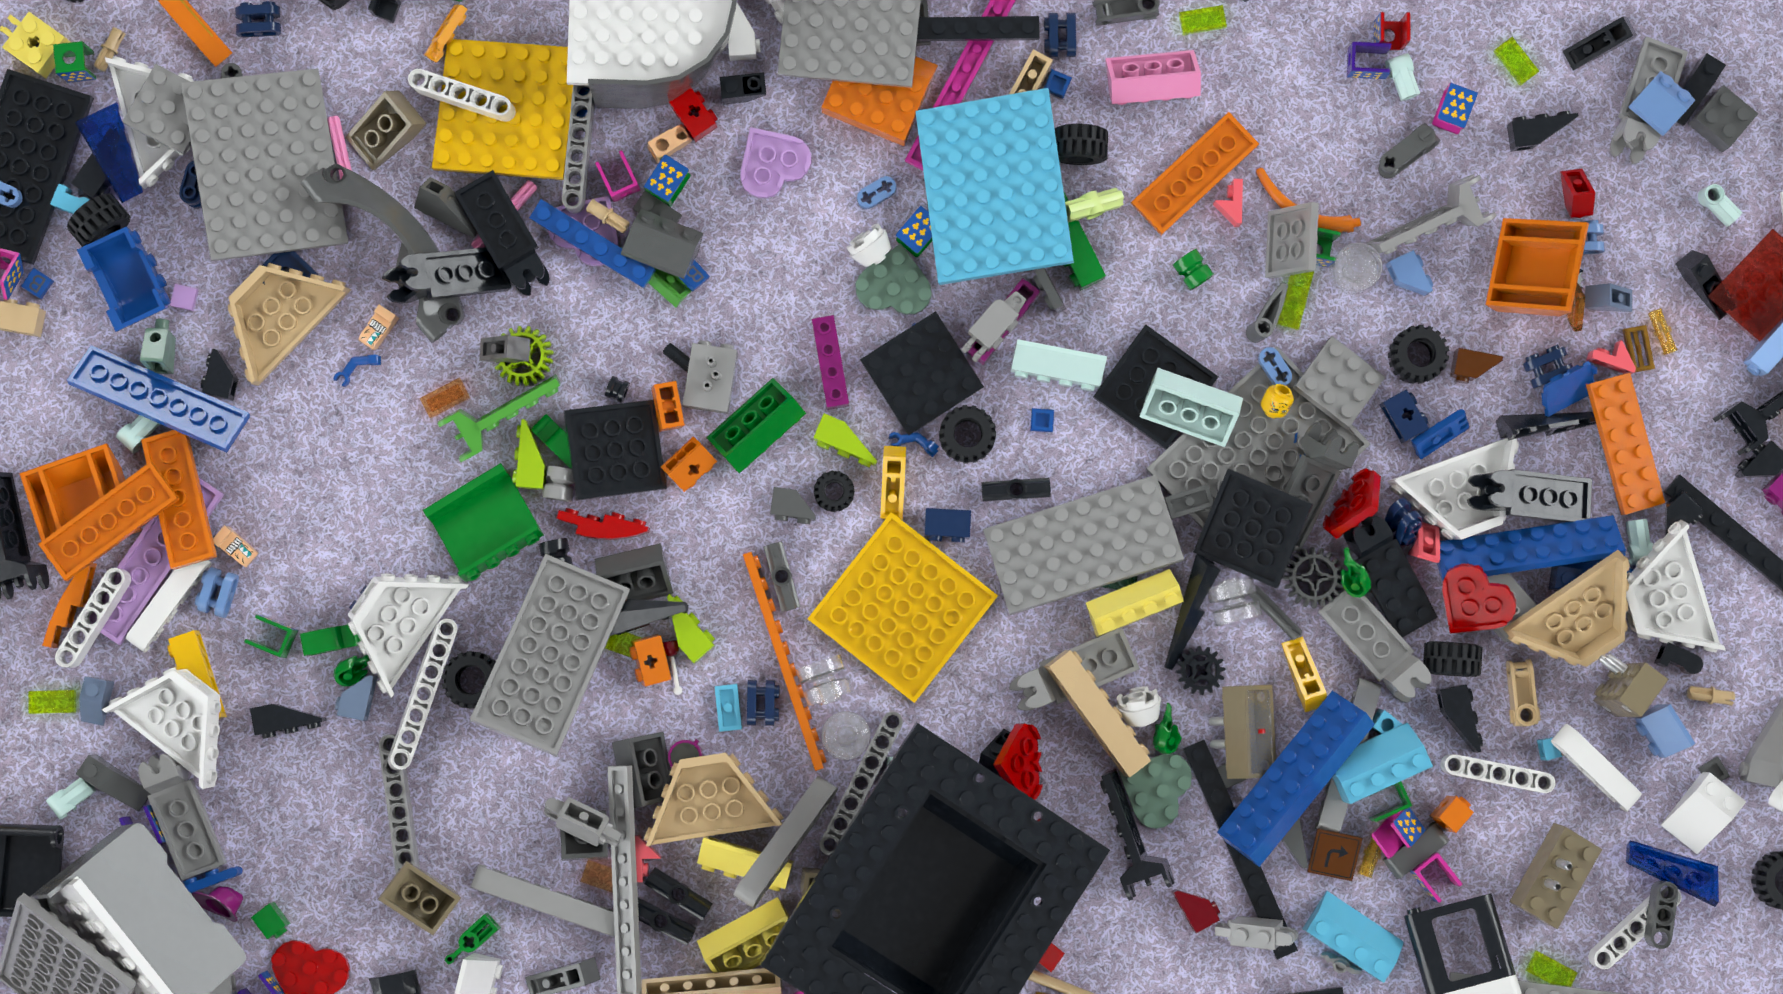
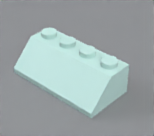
[1010,339,1107,391]
[1140,368,1243,447]

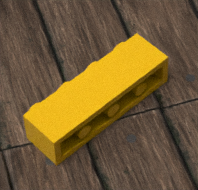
[167,630,227,719]

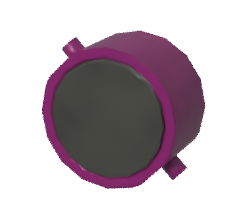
[668,739,703,768]

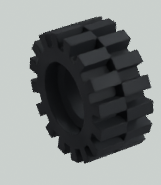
[814,470,855,512]

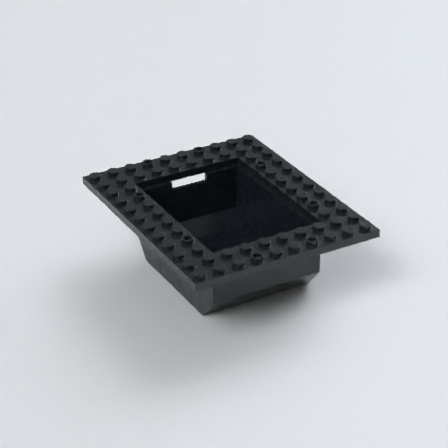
[759,722,1110,994]

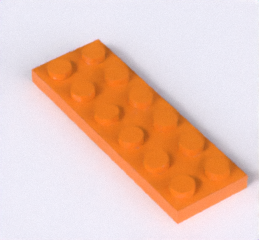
[1131,112,1259,235]
[1586,373,1665,515]
[141,430,217,570]
[38,462,179,581]

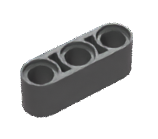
[1383,821,1450,879]
[1644,880,1678,949]

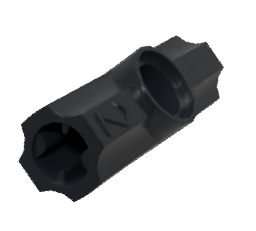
[981,477,1051,502]
[644,867,713,921]
[638,897,696,946]

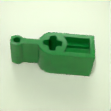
[530,414,572,469]
[300,624,360,656]
[444,912,501,965]

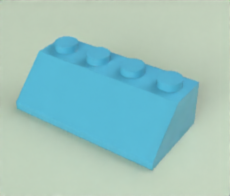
[1332,722,1433,804]
[1302,891,1404,983]

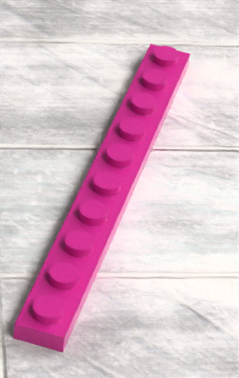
[905,0,1016,171]

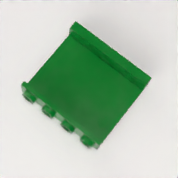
[423,463,544,582]

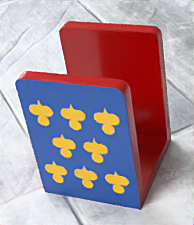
[1374,12,1411,50]

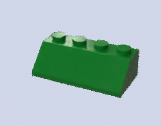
[706,378,806,474]

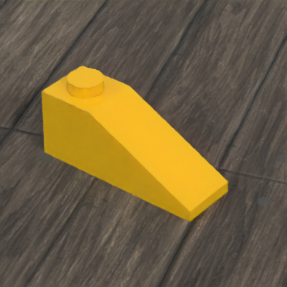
[880,446,906,520]
[1281,636,1327,713]

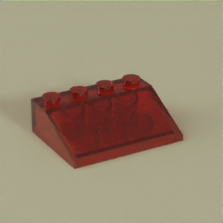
[1708,229,1783,342]

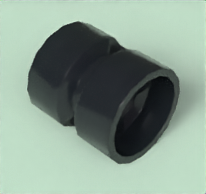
[538,538,573,565]

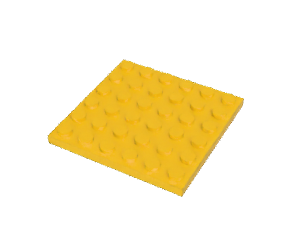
[432,39,573,180]
[807,512,998,703]

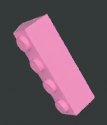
[1106,50,1201,105]

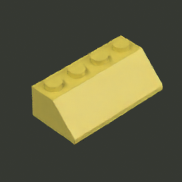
[1085,569,1184,637]
[697,836,794,892]
[697,897,789,973]

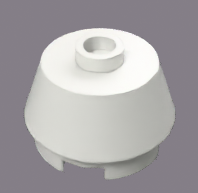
[846,223,891,267]
[1116,686,1161,727]

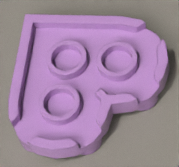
[741,127,811,198]
[548,195,619,266]

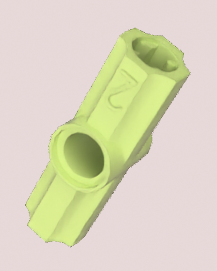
[1065,188,1124,222]

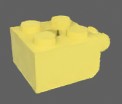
[0,12,70,79]

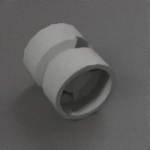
[542,466,574,502]

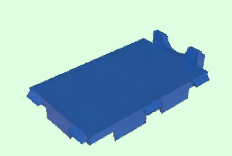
[1541,361,1597,417]

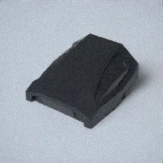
[369,969,421,994]

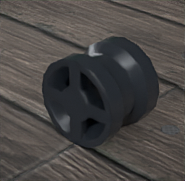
[605,376,630,403]

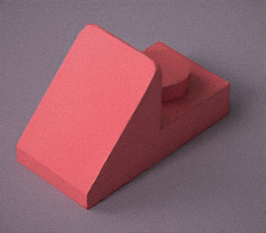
[1213,179,1243,227]
[1586,340,1636,374]
[1408,522,1440,563]
[635,835,662,882]

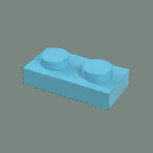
[715,684,742,732]

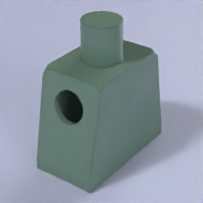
[140,318,176,374]

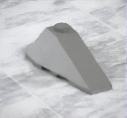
[1738,698,1783,788]

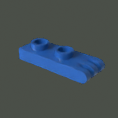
[1411,409,1470,459]
[183,866,243,893]

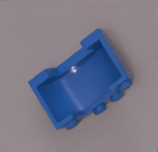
[77,226,171,332]

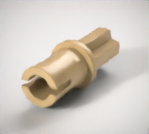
[94,27,126,71]
[586,199,630,233]
[1687,686,1735,706]

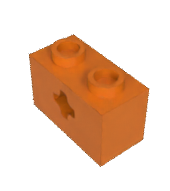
[651,381,685,432]
[661,436,717,492]
[629,634,672,687]
[1429,795,1474,833]

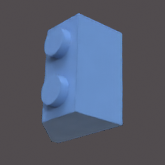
[1629,71,1695,136]
[1634,704,1696,758]

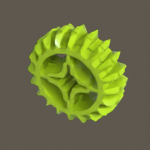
[495,326,554,387]

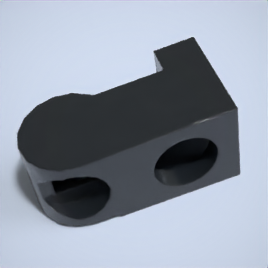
[1654,642,1703,674]

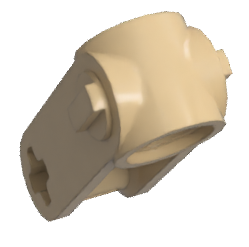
[1506,659,1541,727]

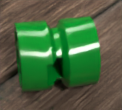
[1173,248,1214,291]

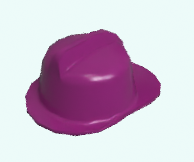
[191,886,243,922]

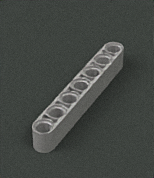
[562,85,595,214]
[1315,678,1381,833]
[820,711,903,855]
[379,734,420,874]
[733,776,838,908]
[471,864,615,937]

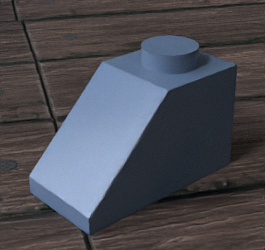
[1583,283,1632,312]
[335,675,378,721]
[79,676,115,726]

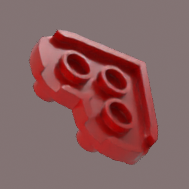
[1323,468,1381,539]
[1442,564,1516,634]
[993,723,1043,800]
[271,940,350,994]

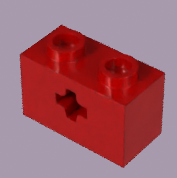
[669,88,718,143]

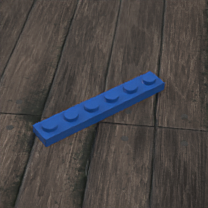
[529,199,656,289]

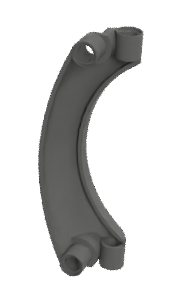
[301,164,464,343]

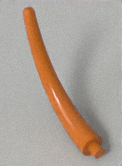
[1256,167,1361,233]

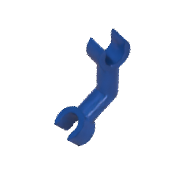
[333,354,381,387]
[888,432,939,457]

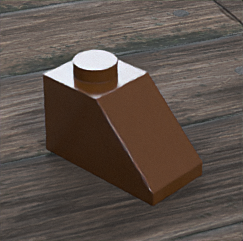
[1450,348,1503,384]

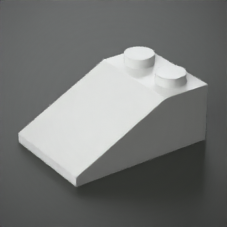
[1661,772,1746,854]
[455,953,503,994]

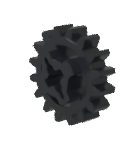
[1175,646,1226,695]

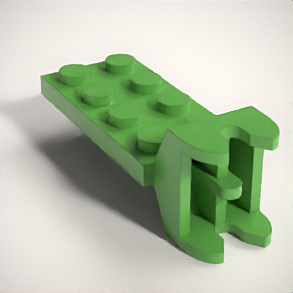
[437,374,560,462]

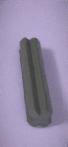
[1248,585,1302,640]

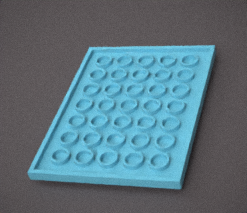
[915,88,1074,285]

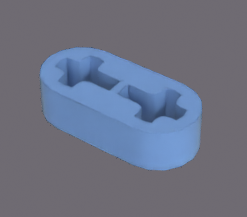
[857,176,896,209]
[0,181,23,208]
[1258,347,1292,386]

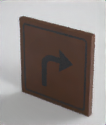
[1307,828,1363,881]

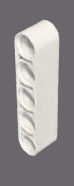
[408,69,516,122]
[125,560,212,653]
[55,568,131,668]
[1551,724,1642,812]
[1440,754,1555,793]
[1588,885,1682,969]

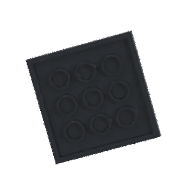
[860,311,984,435]
[1093,324,1219,450]
[563,400,667,501]
[1193,468,1313,589]

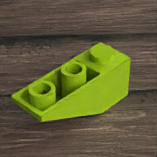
[813,413,877,468]
[512,419,547,490]
[667,594,715,664]

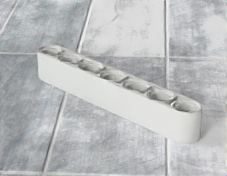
[388,619,457,770]

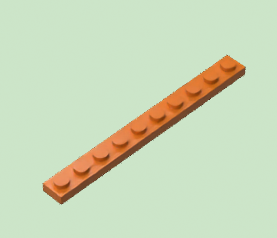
[743,552,827,771]

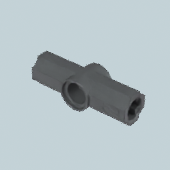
[763,541,801,612]

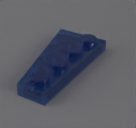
[75,102,143,203]
[1626,840,1719,907]

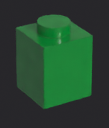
[251,902,291,939]

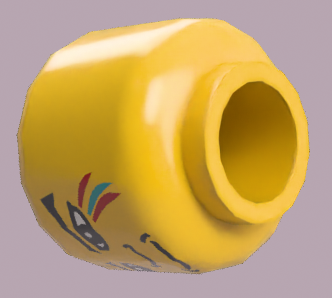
[1260,384,1294,418]

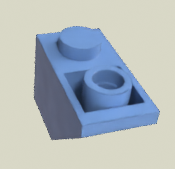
[1386,250,1433,296]

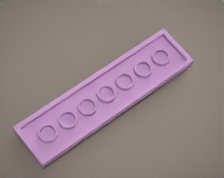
[89,477,225,645]

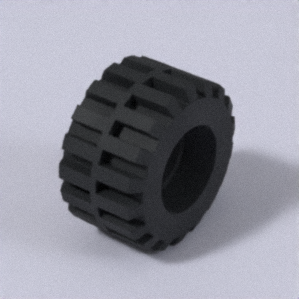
[1055,124,1108,165]
[67,193,131,247]
[1388,325,1450,384]
[939,405,996,464]
[1423,641,1483,677]
[442,651,496,709]
[1751,851,1783,910]

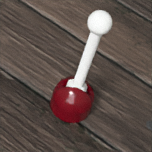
[663,640,682,695]

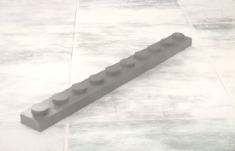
[608,765,642,994]

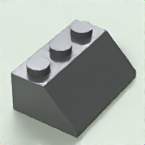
[621,209,704,279]
[595,543,673,600]
[612,732,673,808]

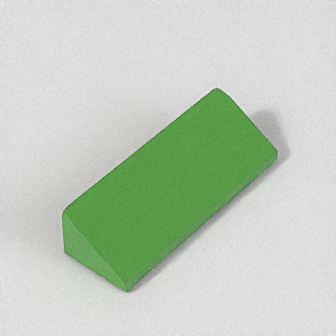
[648,266,691,308]

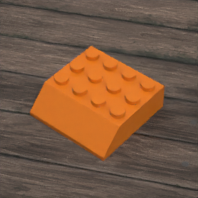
[821,56,938,146]
[1485,218,1589,317]
[19,443,142,560]

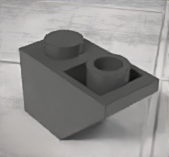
[770,487,816,525]

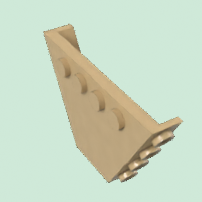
[228,263,352,386]
[1503,550,1630,667]
[644,752,784,846]

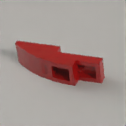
[556,508,650,540]

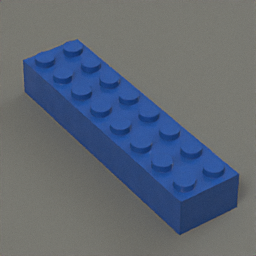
[1217,690,1375,867]

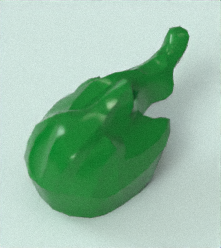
[1341,547,1371,597]
[333,655,370,687]
[1153,703,1182,754]

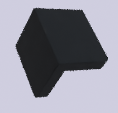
[368,0,401,23]

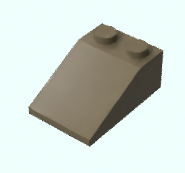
[345,90,427,170]
[378,861,461,935]

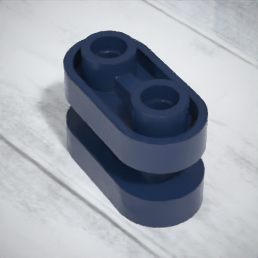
[235,1,281,38]
[1044,13,1076,57]
[179,161,202,209]
[1523,344,1573,389]
[1384,497,1423,546]
[747,680,780,726]

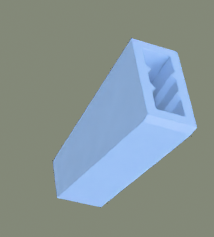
[1743,314,1783,377]

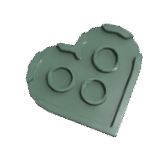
[855,243,932,315]
[1118,754,1192,829]

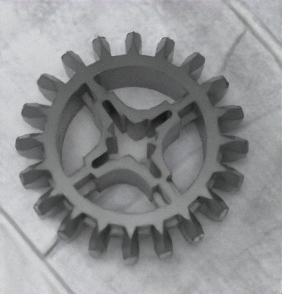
[1282,547,1343,608]

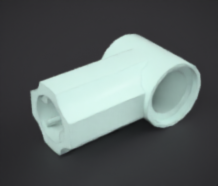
[1385,53,1420,101]
[1698,184,1742,227]
[116,415,160,453]
[1626,519,1654,565]
[46,778,96,820]

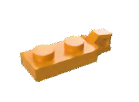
[424,4,468,63]

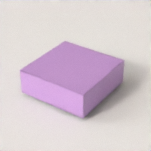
[170,284,199,311]

